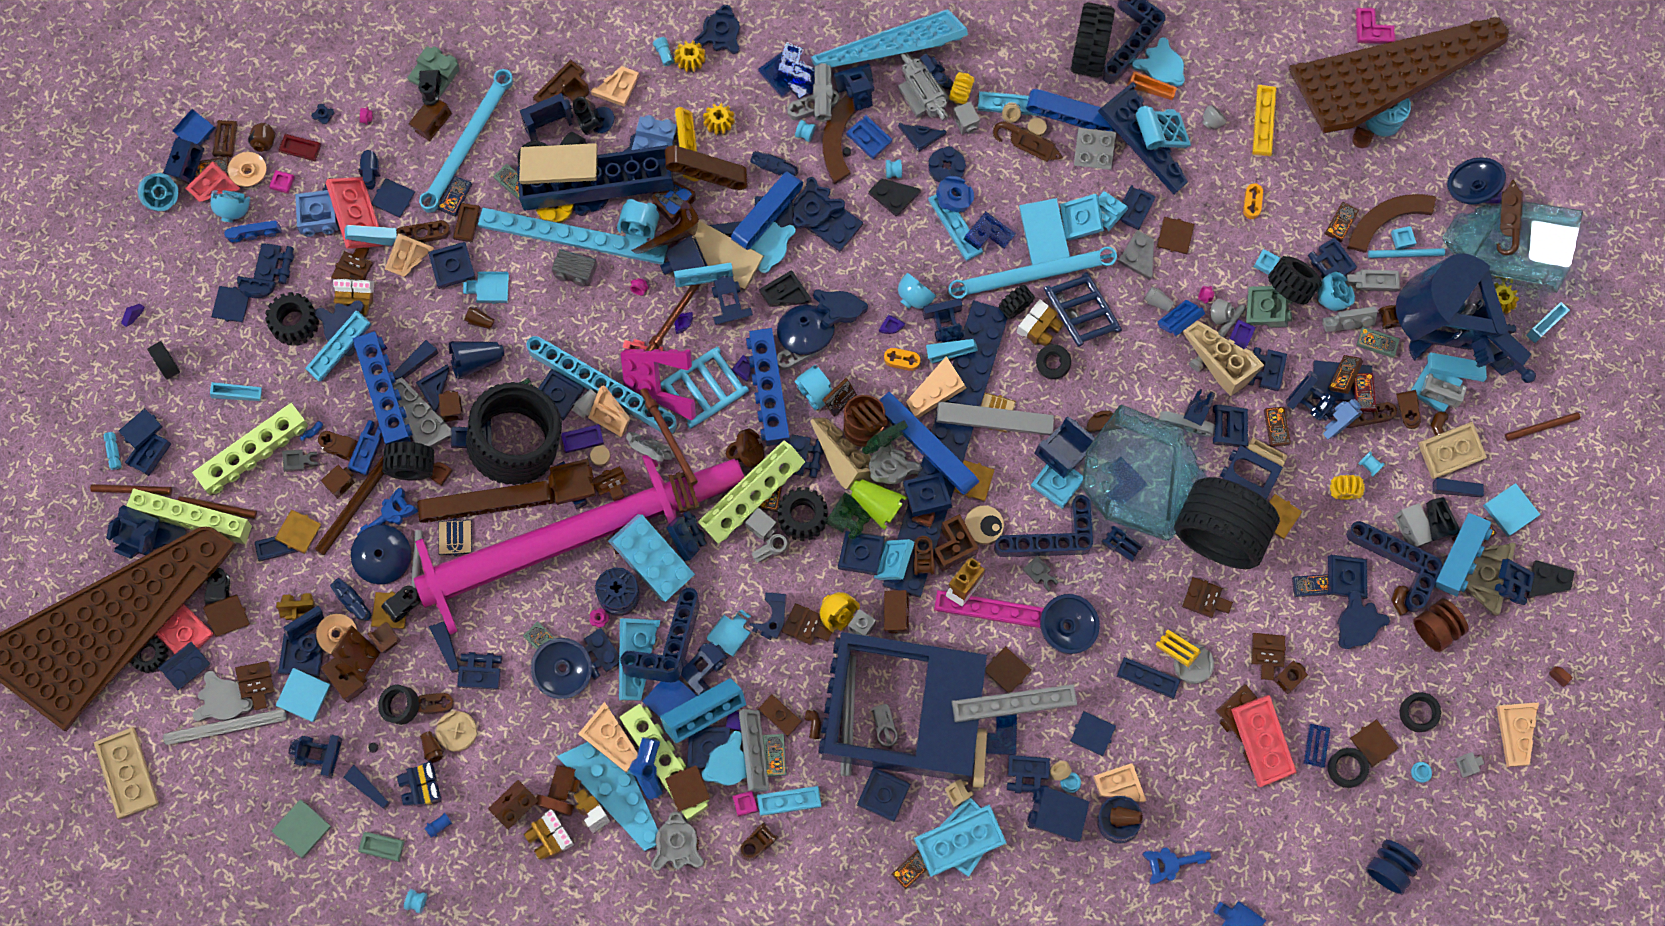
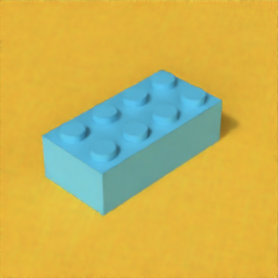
[608,514,695,602]

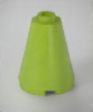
[850,479,907,530]

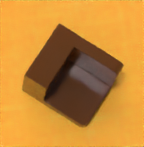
[562,73,590,102]
[367,622,401,653]

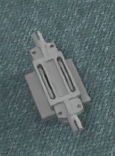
[898,52,949,121]

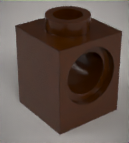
[438,390,463,422]
[320,465,355,499]
[1273,660,1308,695]

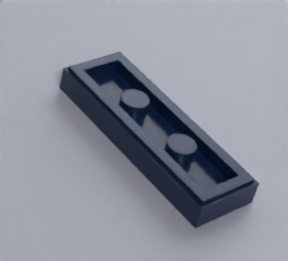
[1116,657,1181,699]

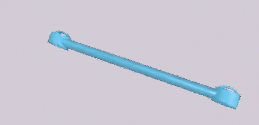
[419,69,513,213]
[948,247,1117,299]

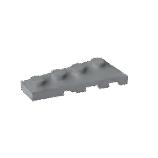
[385,377,451,448]

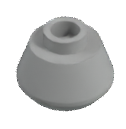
[1202,105,1227,129]
[1211,299,1235,325]

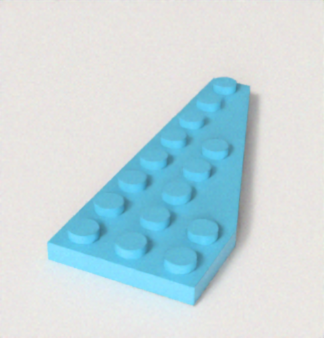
[811,9,968,67]

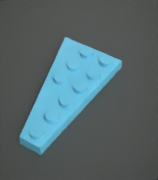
[557,742,658,851]

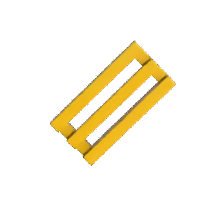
[1156,629,1201,668]

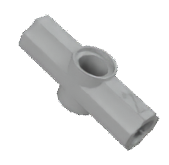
[813,63,832,122]

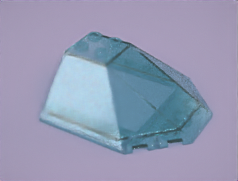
[1442,200,1583,293]
[1082,405,1206,541]

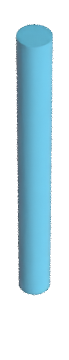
[1368,248,1445,258]

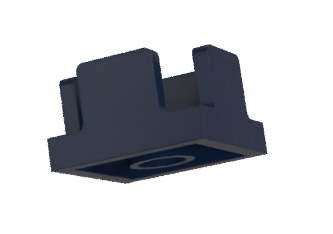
[106,505,159,559]

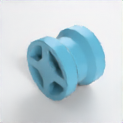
[795,120,816,142]
[885,159,902,179]
[404,889,427,914]

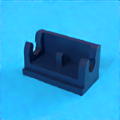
[1184,389,1216,426]

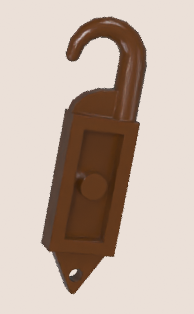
[993,121,1063,162]
[1496,180,1524,256]

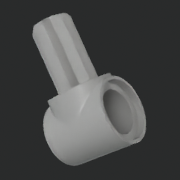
[752,534,790,562]

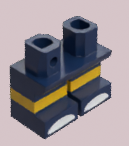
[397,761,442,807]

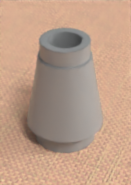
[1144,286,1174,312]
[572,389,597,418]

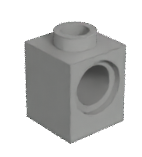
[953,101,980,134]
[745,508,777,541]
[848,609,876,636]

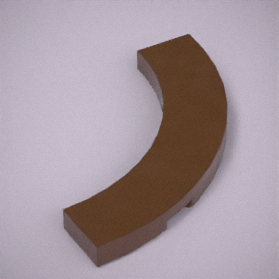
[823,94,857,184]
[1347,194,1436,253]

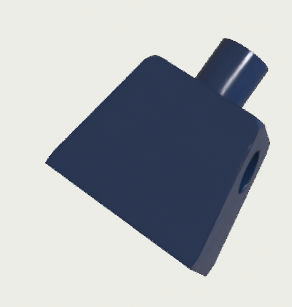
[660,235,708,275]

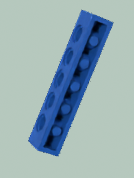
[746,328,790,446]
[352,331,413,445]

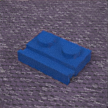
[846,115,892,160]
[1157,300,1205,336]

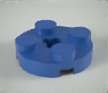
[936,176,974,212]

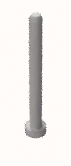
[1189,305,1245,372]

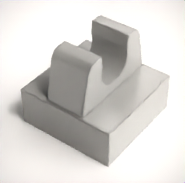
[1456,752,1484,778]

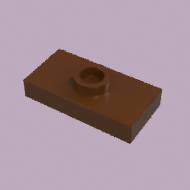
[758,694,802,737]

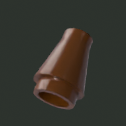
[464,306,495,330]
[420,731,444,763]
[1110,806,1143,827]

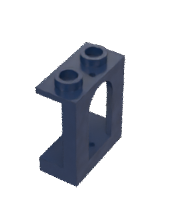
[1220,445,1283,500]

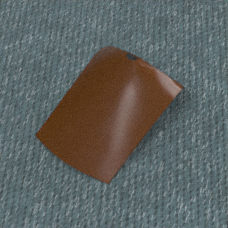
[631,200,699,254]

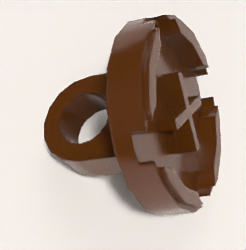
[726,428,764,468]

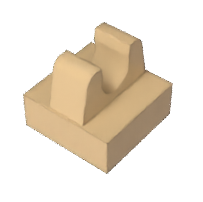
[945,779,973,807]

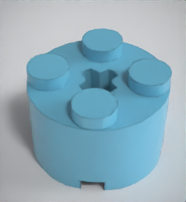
[617,199,660,241]
[794,364,833,411]

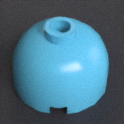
[137,173,179,211]
[210,190,250,222]
[1317,272,1355,311]
[898,273,936,309]

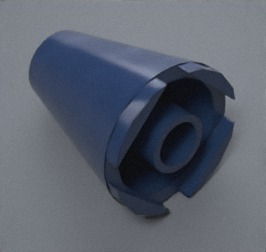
[448,341,504,380]

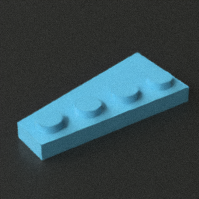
[619,618,660,701]

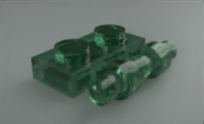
[862,420,908,454]
[826,492,871,539]

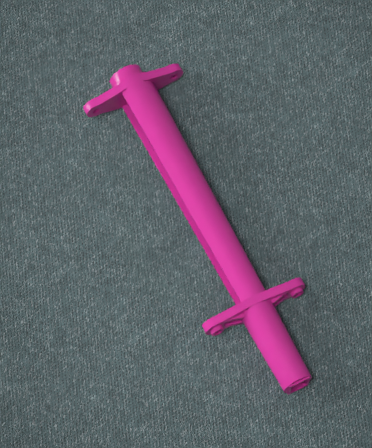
[413,455,744,635]

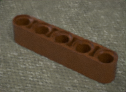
[665,145,748,190]

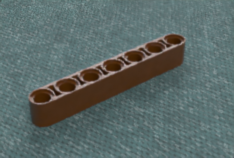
[417,481,556,523]

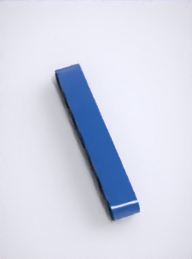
[879,391,979,495]

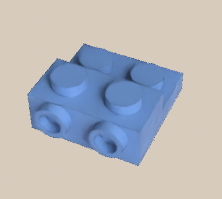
[631,115,677,150]
[295,190,339,237]
[1323,399,1363,440]

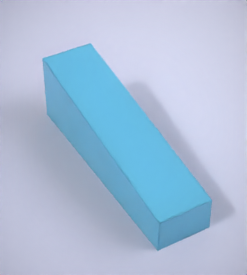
[345,225,397,246]
[1526,302,1570,343]
[926,339,978,363]
[210,382,262,401]

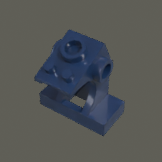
[833,64,874,111]
[711,276,753,325]
[922,298,964,343]
[1286,370,1339,421]
[750,592,787,640]
[681,642,728,695]
[288,734,343,779]

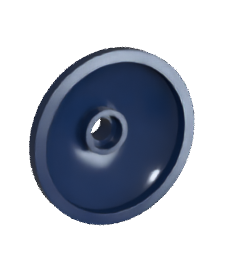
[1447,157,1506,204]
[777,304,835,355]
[350,525,411,585]
[1040,594,1100,654]
[531,638,592,699]

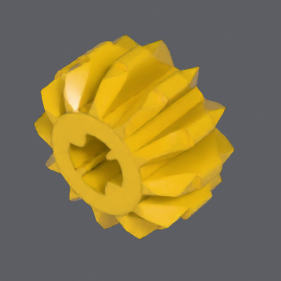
[674,40,706,72]
[949,72,974,104]
[703,102,735,135]
[1494,282,1519,314]
[1330,474,1365,500]

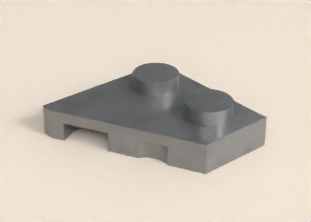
[1118,230,1154,280]

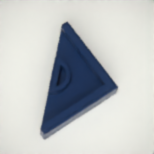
[898,123,947,152]
[416,364,450,413]

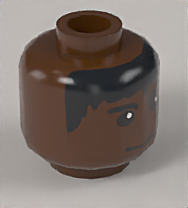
[248,123,275,152]

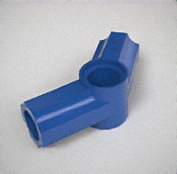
[630,737,663,800]

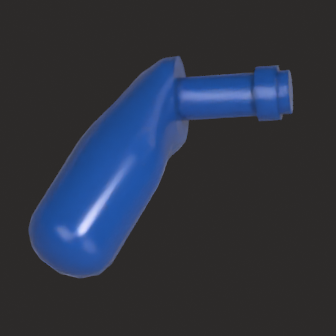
[300,421,323,441]

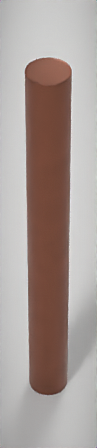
[1505,412,1580,441]
[90,484,172,495]
[178,496,257,519]

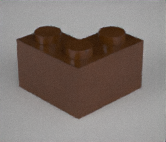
[933,514,979,572]

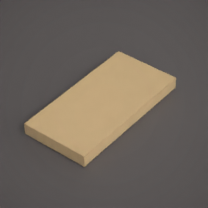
[519,143,598,184]
[694,221,764,290]
[94,727,159,819]

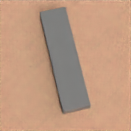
[739,709,769,792]

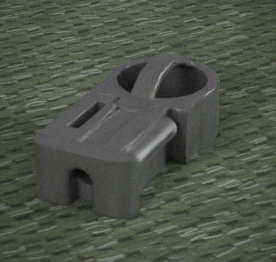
[871,704,898,747]

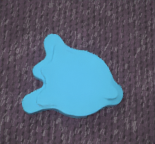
[1132,38,1185,87]
[750,222,796,273]
[702,731,747,786]

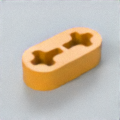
[1243,183,1263,219]
[884,348,920,371]

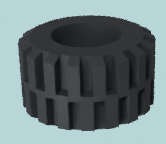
[1268,256,1322,305]
[265,292,319,346]
[382,442,434,480]
[778,487,828,541]

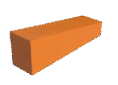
[1127,71,1177,100]

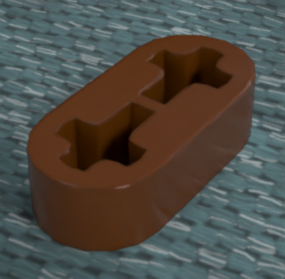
[418,693,454,714]

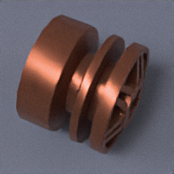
[843,395,885,447]
[1413,598,1469,653]

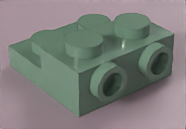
[407,46,460,98]
[1246,286,1293,327]

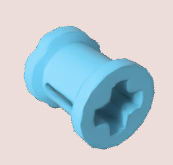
[1358,451,1385,477]

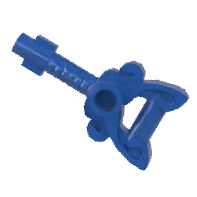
[357,488,418,535]
[1142,847,1211,885]

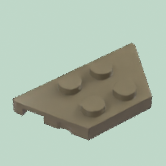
[1466,543,1516,616]

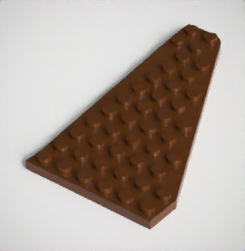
[1289,17,1509,133]
[0,527,236,732]

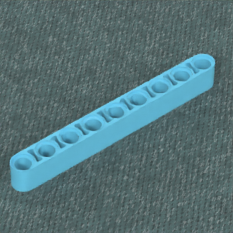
[526,336,677,434]

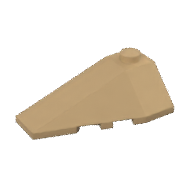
[1183,321,1264,396]
[810,417,872,490]

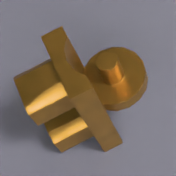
[276,593,316,621]

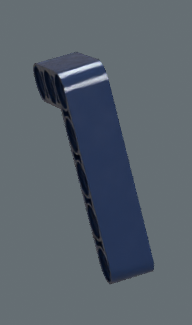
[1102,0,1166,84]
[994,495,1093,557]
[1346,521,1442,612]
[620,588,700,683]

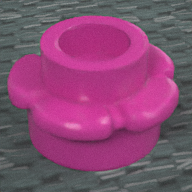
[360,106,373,125]
[630,278,649,296]
[1198,286,1215,304]
[589,608,609,628]

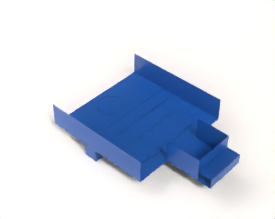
[172,108,216,147]
[1213,901,1267,926]

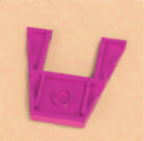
[620,349,696,420]

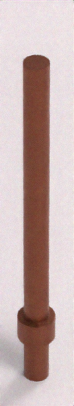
[645,284,701,351]
[640,388,698,486]

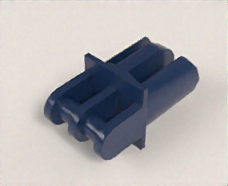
[358,150,380,190]
[1102,526,1143,562]

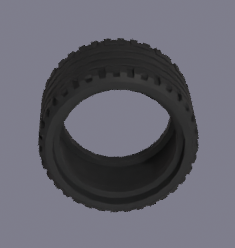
[466,382,562,485]
[1174,477,1280,569]

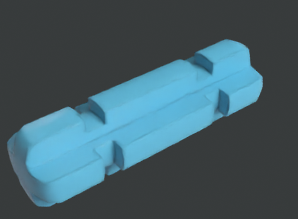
[103,432,121,470]

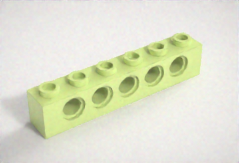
[192,403,308,495]
[698,441,805,544]
[126,488,252,544]
[619,704,709,822]

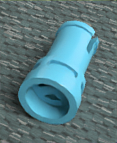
[653,37,675,66]

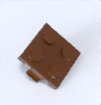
[548,458,596,505]
[331,625,381,681]
[1215,684,1258,742]

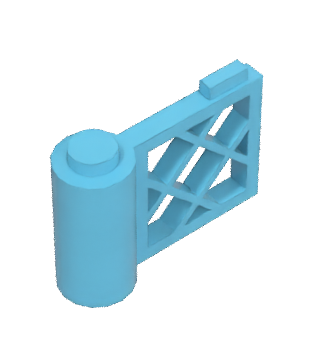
[1135,106,1191,150]

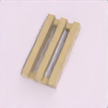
[1247,438,1287,467]

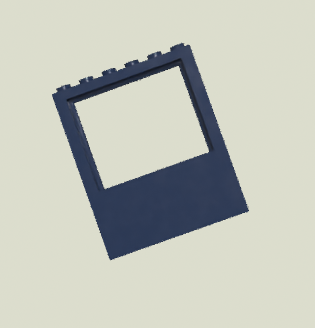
[818,632,987,781]

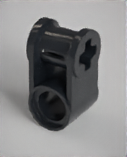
[418,70,441,106]
[572,97,603,135]
[205,568,230,605]
[381,585,421,623]

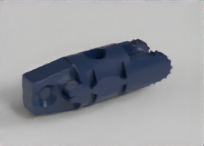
[750,151,798,176]
[330,578,372,621]

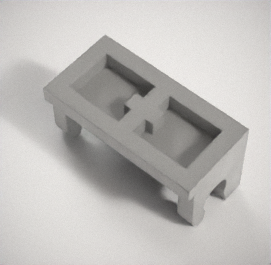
[1420,373,1467,408]
[1393,503,1432,548]

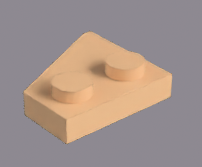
[591,66,639,107]
[385,234,434,277]
[588,385,631,437]
[1093,763,1146,802]

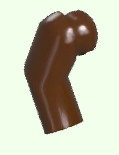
[1431,411,1448,436]
[1391,585,1409,616]
[805,710,821,739]

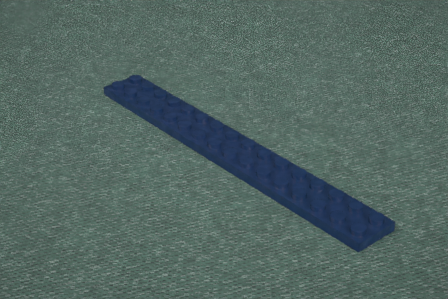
[882,300,1008,598]

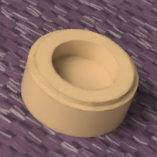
[1002,102,1021,122]
[1027,118,1046,136]
[590,446,610,467]
[1050,761,1072,781]

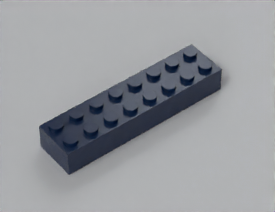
[517,145,675,211]

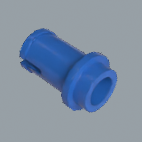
[424,813,452,838]

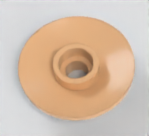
[228,152,267,187]
[316,614,357,654]

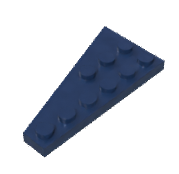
[1098,81,1188,195]

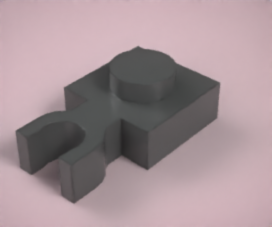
[282,449,318,472]
[1023,555,1058,592]

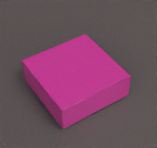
[269,170,295,194]
[733,791,758,817]

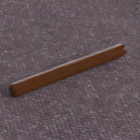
[315,456,384,555]

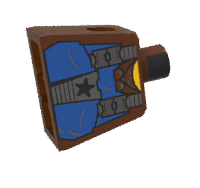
[652,181,696,225]

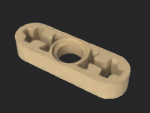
[973,728,987,788]

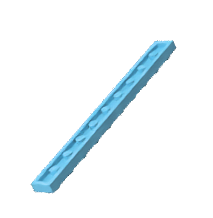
[478,208,668,264]

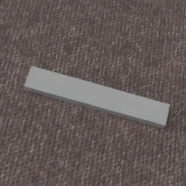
[936,402,1054,436]
[952,684,1077,723]

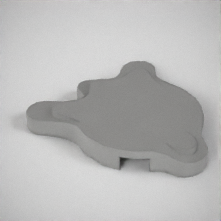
[626,432,676,462]
[869,440,922,484]
[192,671,253,722]
[651,812,704,871]

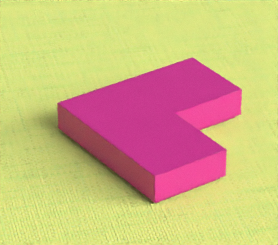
[1355,8,1395,44]

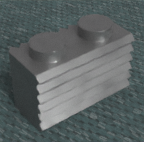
[552,249,597,286]

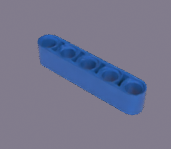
[1026,89,1115,132]
[731,172,803,250]

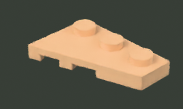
[906,356,966,419]
[578,702,638,773]
[1497,702,1539,767]

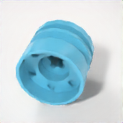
[1365,98,1411,136]

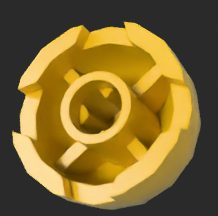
[819,592,860,633]

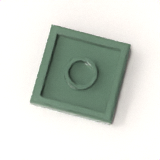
[272,799,332,858]

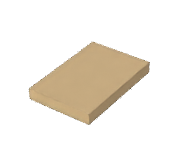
[1418,422,1487,479]

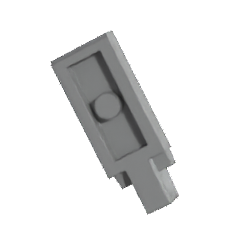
[1345,270,1400,291]
[1322,307,1378,332]

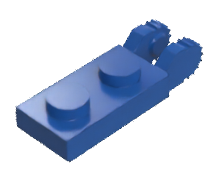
[224,220,282,243]
[348,420,383,476]

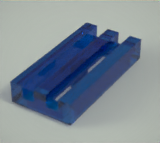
[1303,724,1331,768]

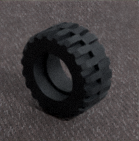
[1070,2,1115,78]

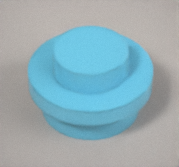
[1411,762,1432,783]
[1060,772,1081,793]

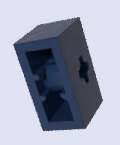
[163,138,205,183]

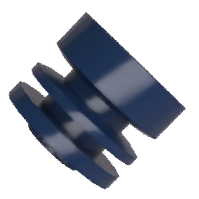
[595,567,640,616]
[1097,796,1143,844]
[1365,839,1423,895]

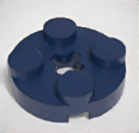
[928,146,966,183]

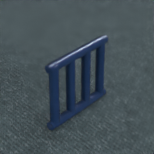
[1043,272,1122,347]

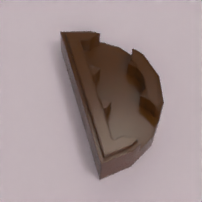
[1086,410,1125,433]

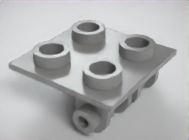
[1074,128,1116,170]

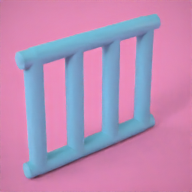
[660,346,749,429]

